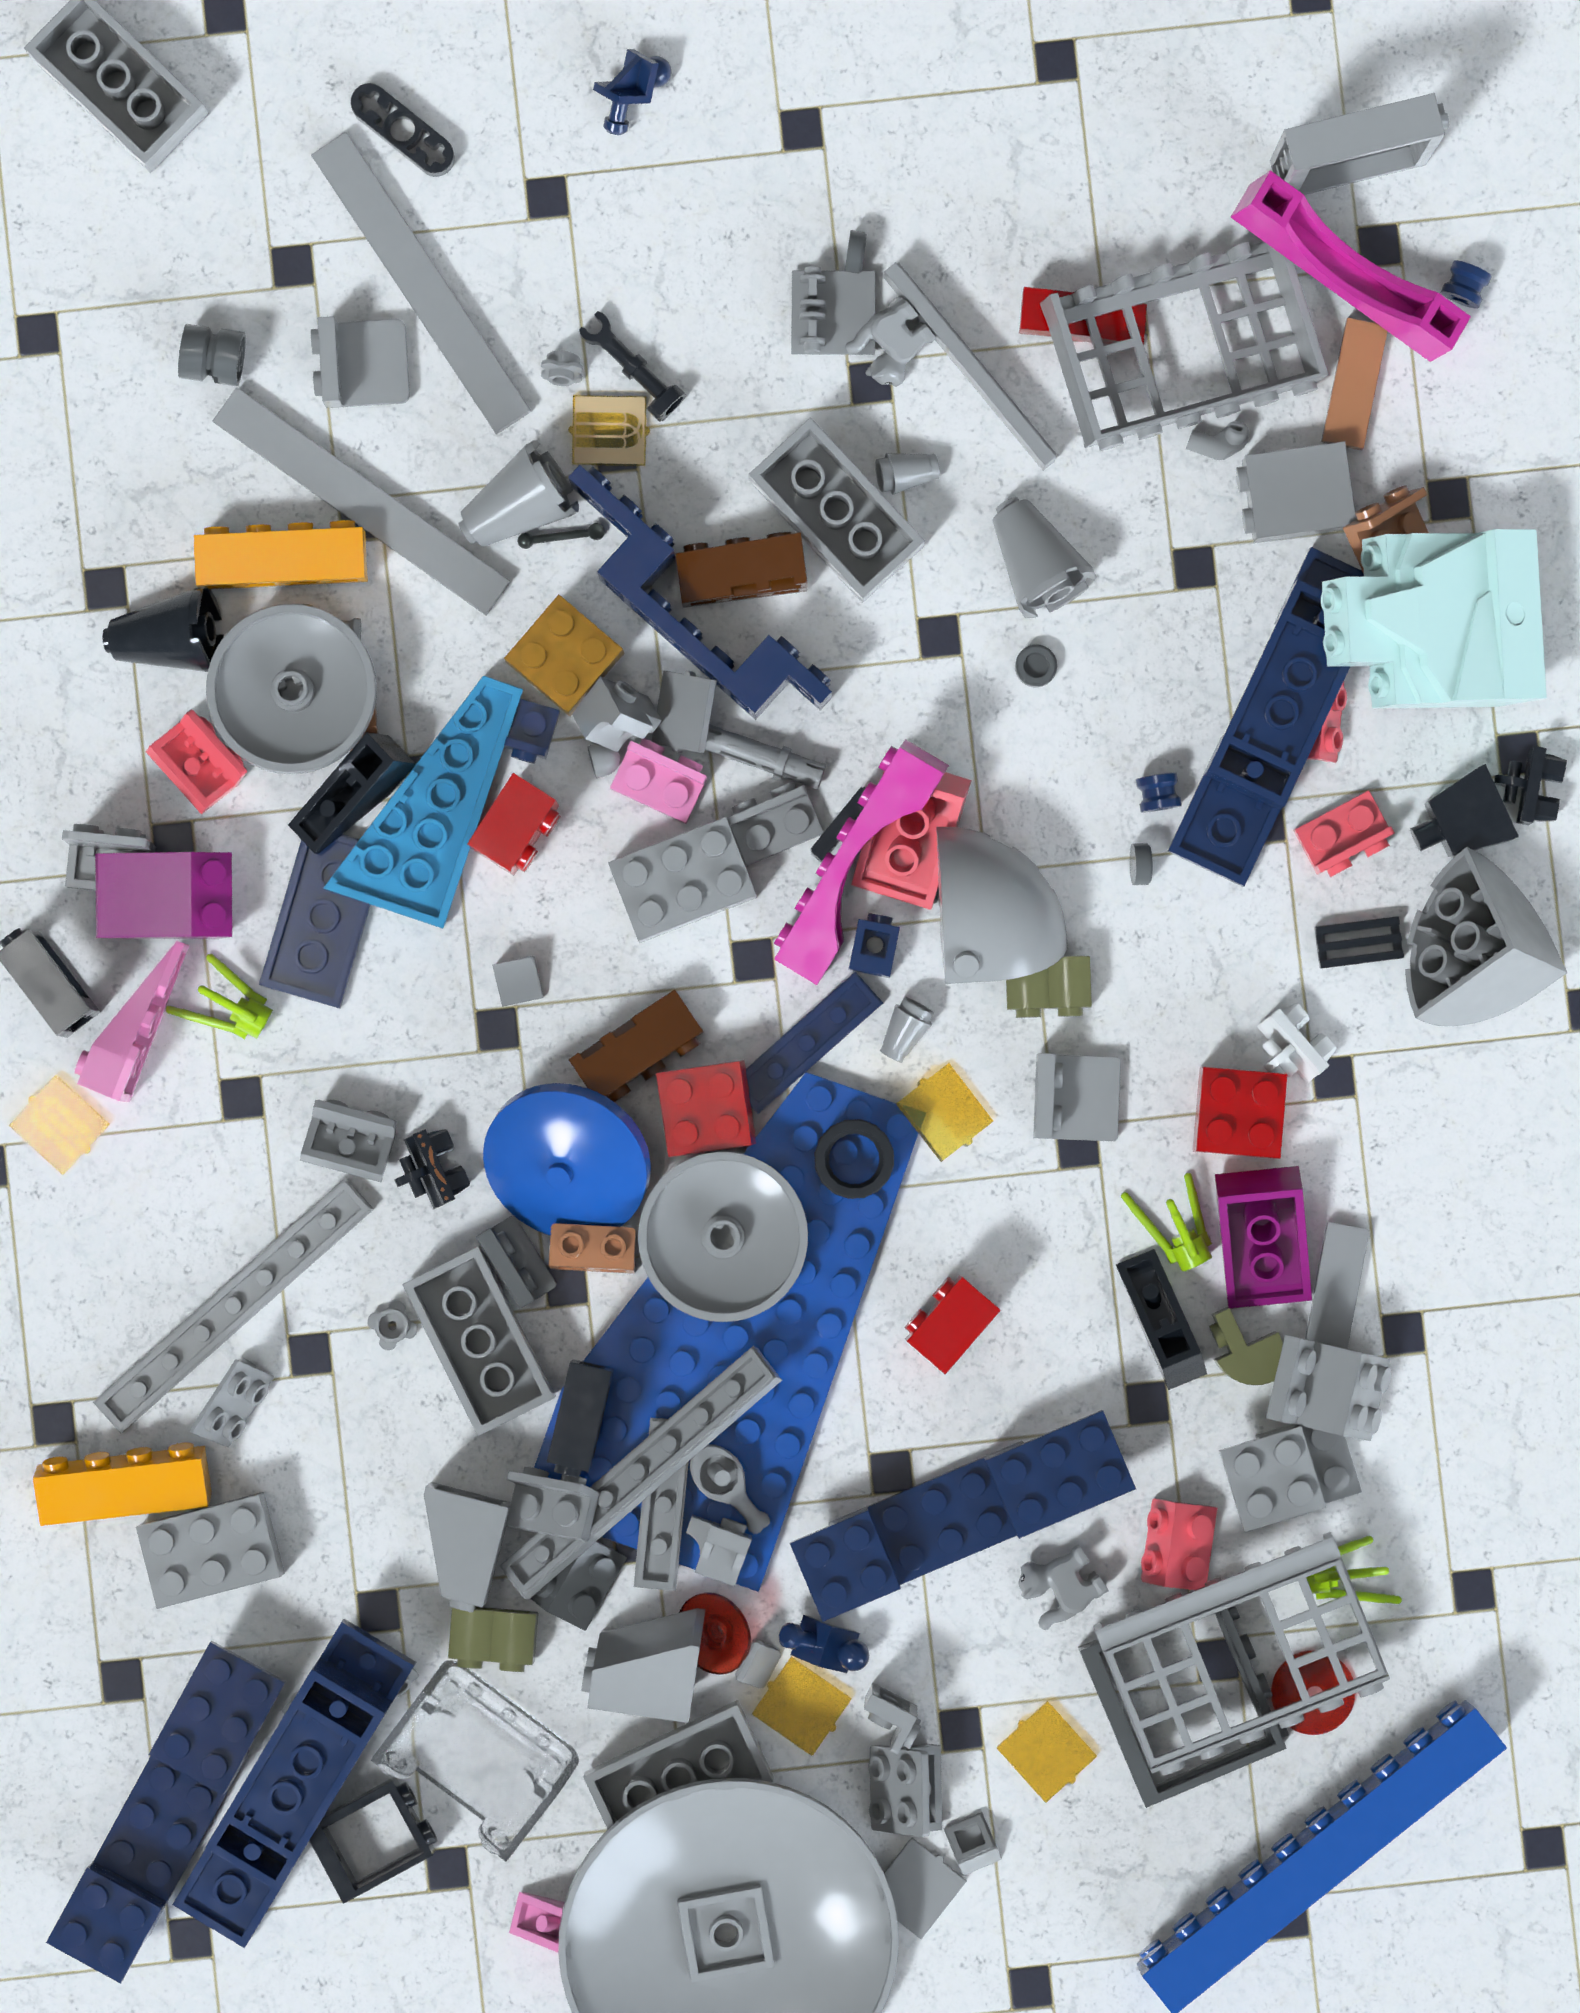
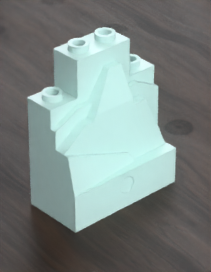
[1321,529,1547,708]

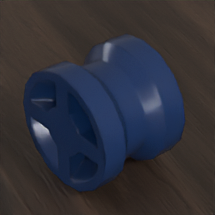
[1440,260,1492,308]
[1136,773,1182,813]

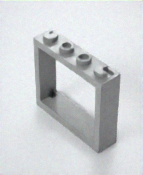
[1270,93,1449,195]

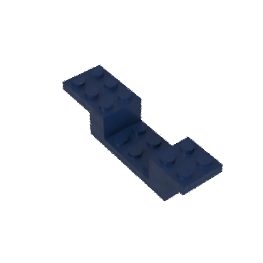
[568,464,832,720]
[1167,547,1364,887]
[790,1410,1136,1622]
[172,1619,417,1949]
[46,1641,286,1984]

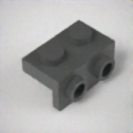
[531,1541,627,1631]

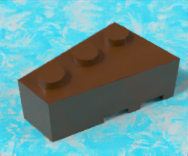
[675,532,808,608]
[568,990,704,1103]

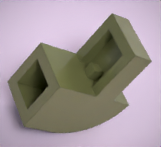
[1209,1307,1283,1385]

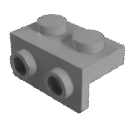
[300,1100,397,1182]

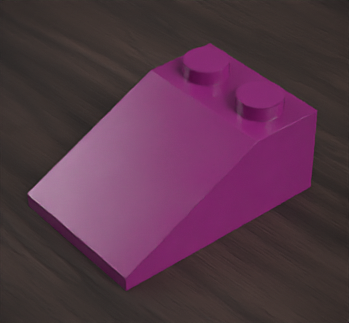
[95,852,232,939]
[1215,1166,1312,1309]

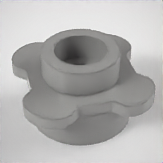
[541,351,583,386]
[367,1301,417,1350]

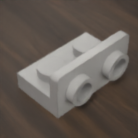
[727,782,824,866]
[506,1467,600,1542]
[864,1682,921,1755]

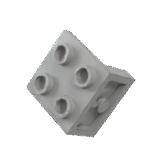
[1033,1053,1121,1141]

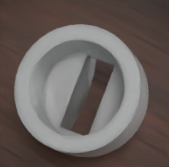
[587,744,620,778]

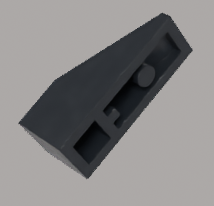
[288,732,416,854]
[1116,1249,1207,1390]

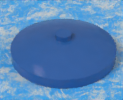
[483,1083,651,1236]

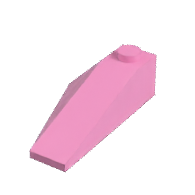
[75,941,189,1102]

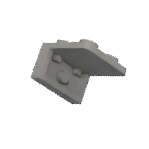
[311,316,410,408]
[62,824,156,891]

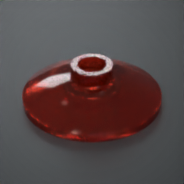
[679,1592,751,1675]
[1271,1650,1355,1735]

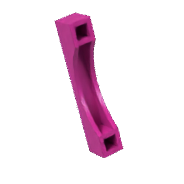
[1231,170,1471,362]
[774,739,949,985]

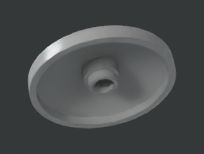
[206,604,377,774]
[638,1152,808,1322]

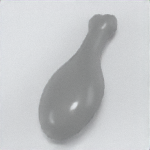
[690,1444,770,1534]

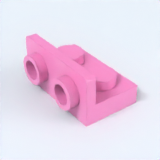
[610,738,707,824]

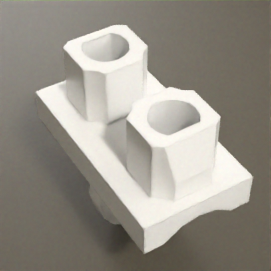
[1257,1003,1336,1084]

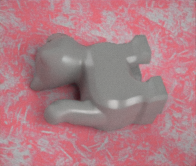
[846,296,936,387]
[1018,1545,1109,1630]

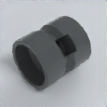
[178,324,246,386]

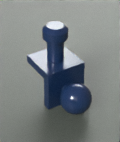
[593,49,672,135]
[779,1615,870,1673]

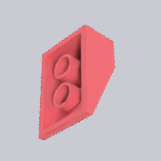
[851,771,972,910]

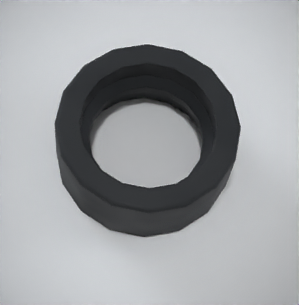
[814,1119,894,1199]

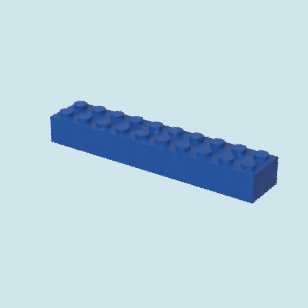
[1137,1700,1507,2013]

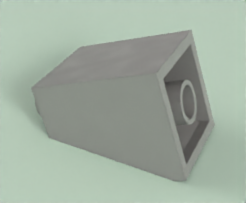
[424,1482,511,1612]
[581,1608,705,1723]

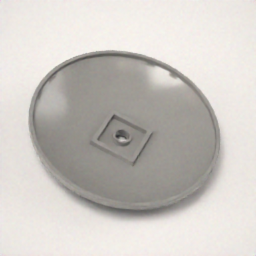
[558,1778,899,2013]

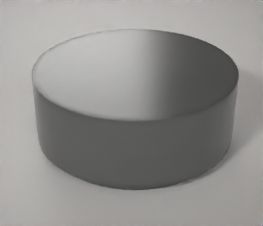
[845,230,867,274]
[1015,645,1057,688]
[1130,843,1153,885]

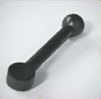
[517,523,605,549]

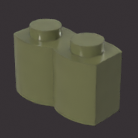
[1006,956,1092,1018]
[448,1607,538,1672]

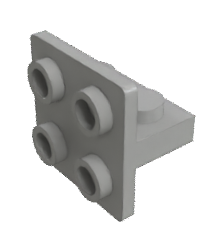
[868,1744,942,1837]

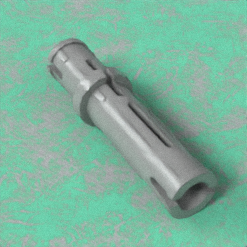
[705,724,826,790]

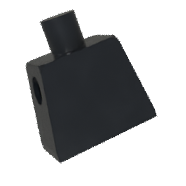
[1410,764,1519,857]

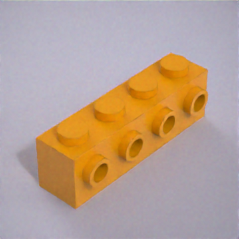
[194,520,368,589]
[33,1442,212,1526]

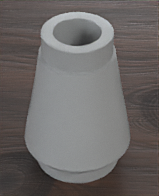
[875,453,940,495]
[880,997,934,1063]

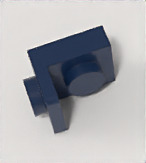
[504,699,560,764]

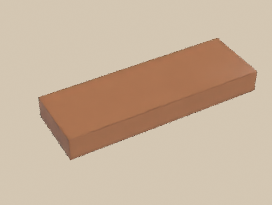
[1321,318,1388,451]

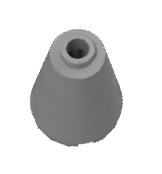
[458,440,579,547]
[993,497,1096,618]

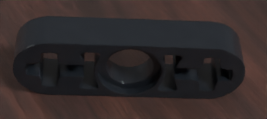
[351,83,455,177]

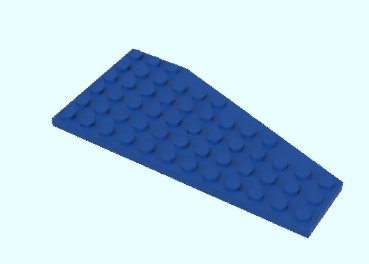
[534,1072,925,1592]

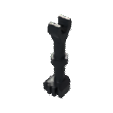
[579,311,686,422]

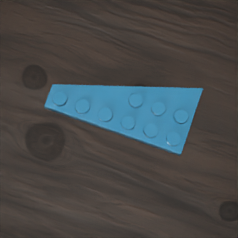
[323,676,523,929]

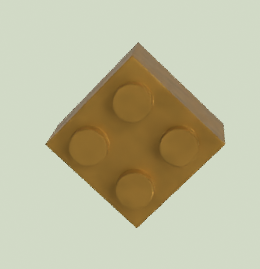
[504,594,625,717]

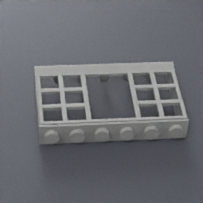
[1040,242,1329,451]
[1093,1532,1390,1775]

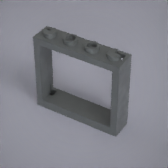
[1078,1606,1289,1808]

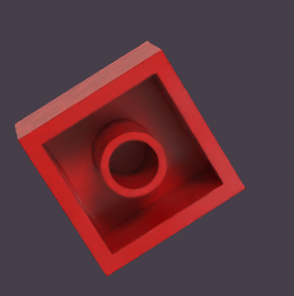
[467,773,561,876]
[656,1060,756,1157]
[1193,1067,1288,1159]
[904,1275,1001,1375]

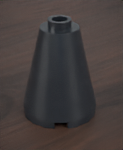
[102,588,224,672]

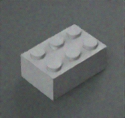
[608,817,757,943]
[136,1492,285,1609]

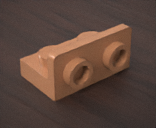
[1343,485,1429,573]
[549,1223,636,1274]

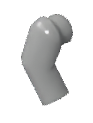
[1186,421,1249,460]

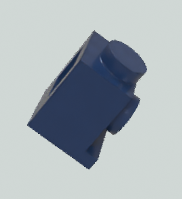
[848,913,900,978]

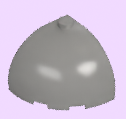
[936,827,1067,984]
[1405,847,1568,1026]

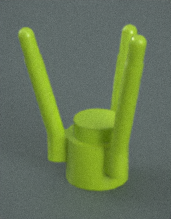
[165,954,273,1040]
[1121,1173,1212,1271]
[1306,1536,1402,1604]

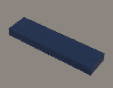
[746,972,883,1114]

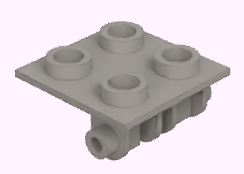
[791,266,876,355]
[189,1358,274,1448]

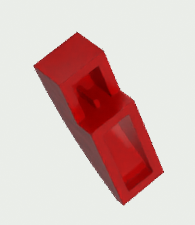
[1019,287,1147,345]

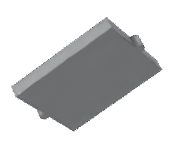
[652,670,717,753]
[884,1838,967,1939]

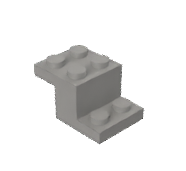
[1266,1335,1391,1441]
[1219,1424,1362,1532]

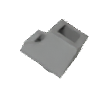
[572,676,662,752]
[686,1514,752,1587]

